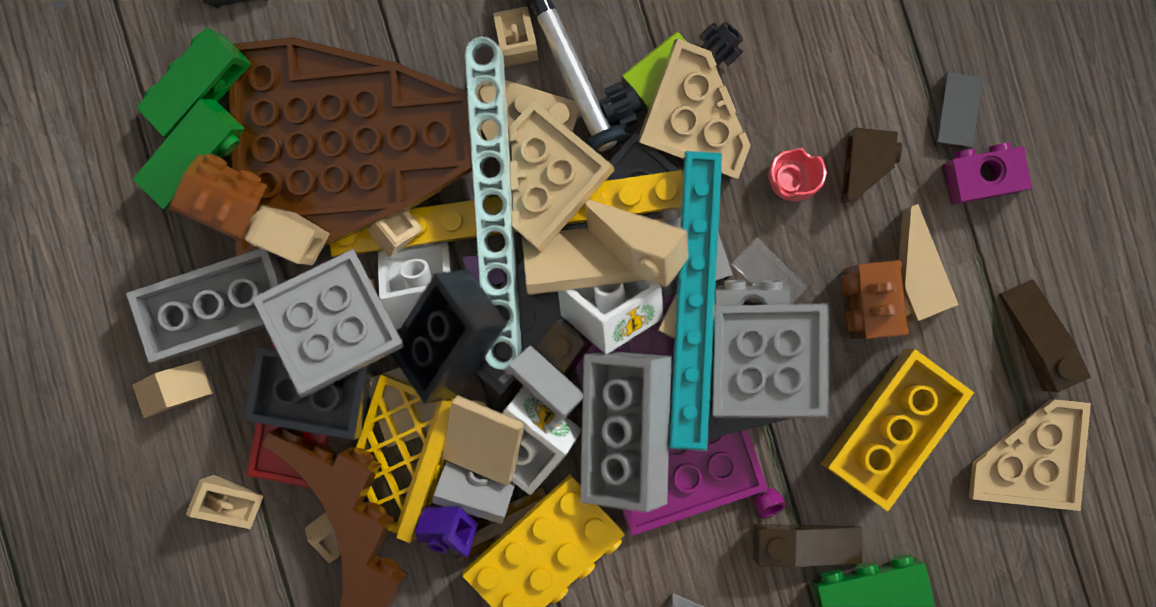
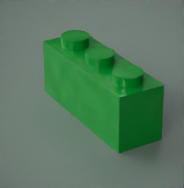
[136,27,251,138]
[132,99,246,210]
[812,554,935,607]

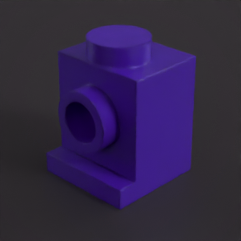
[415,507,478,557]

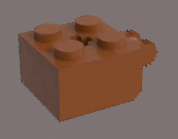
[169,153,267,242]
[840,260,909,339]

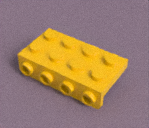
[462,474,625,607]

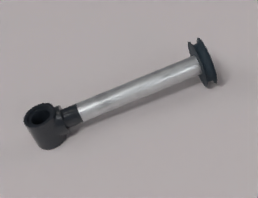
[520,0,632,154]

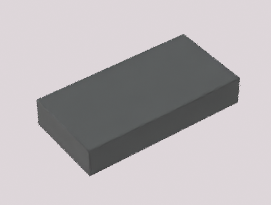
[935,72,983,149]

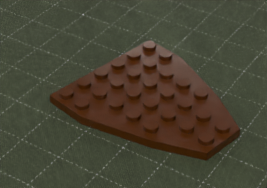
[229,37,473,256]

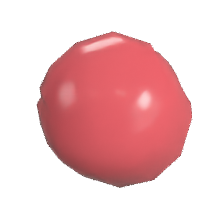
[767,148,827,202]

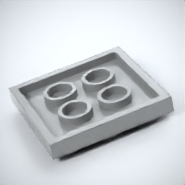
[252,249,404,398]
[713,304,829,418]

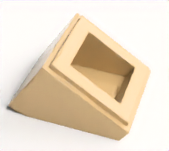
[368,211,423,257]
[305,512,341,564]

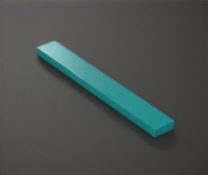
[669,151,722,450]

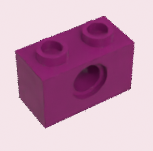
[943,142,1032,205]

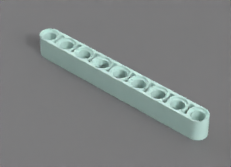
[465,37,522,369]

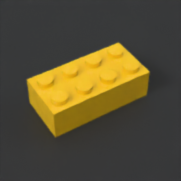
[821,349,974,511]

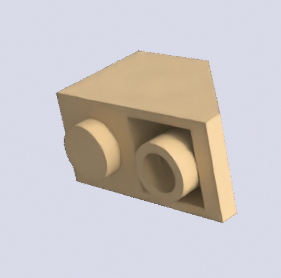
[245,206,330,265]

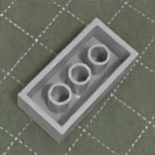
[126,248,286,363]
[581,351,671,512]

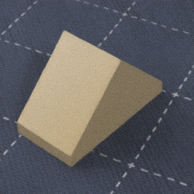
[493,6,539,67]
[132,360,213,418]
[186,475,264,529]

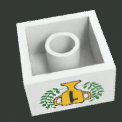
[558,280,663,354]
[502,386,582,496]

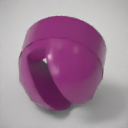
[754,487,786,518]

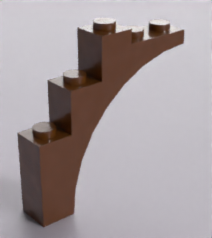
[263,427,408,607]

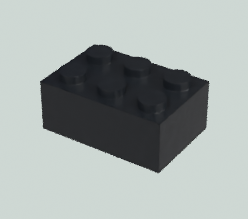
[391,270,508,404]
[244,347,374,440]

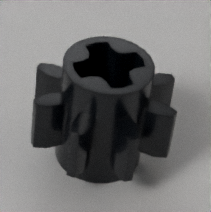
[699,21,743,66]
[599,82,642,127]

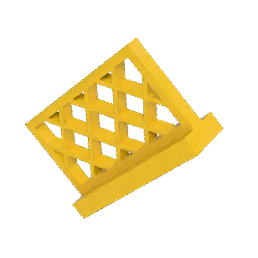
[357,374,455,543]

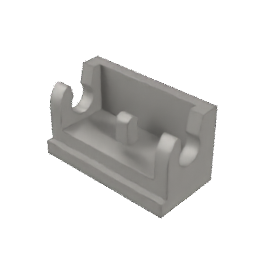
[499,346,583,430]

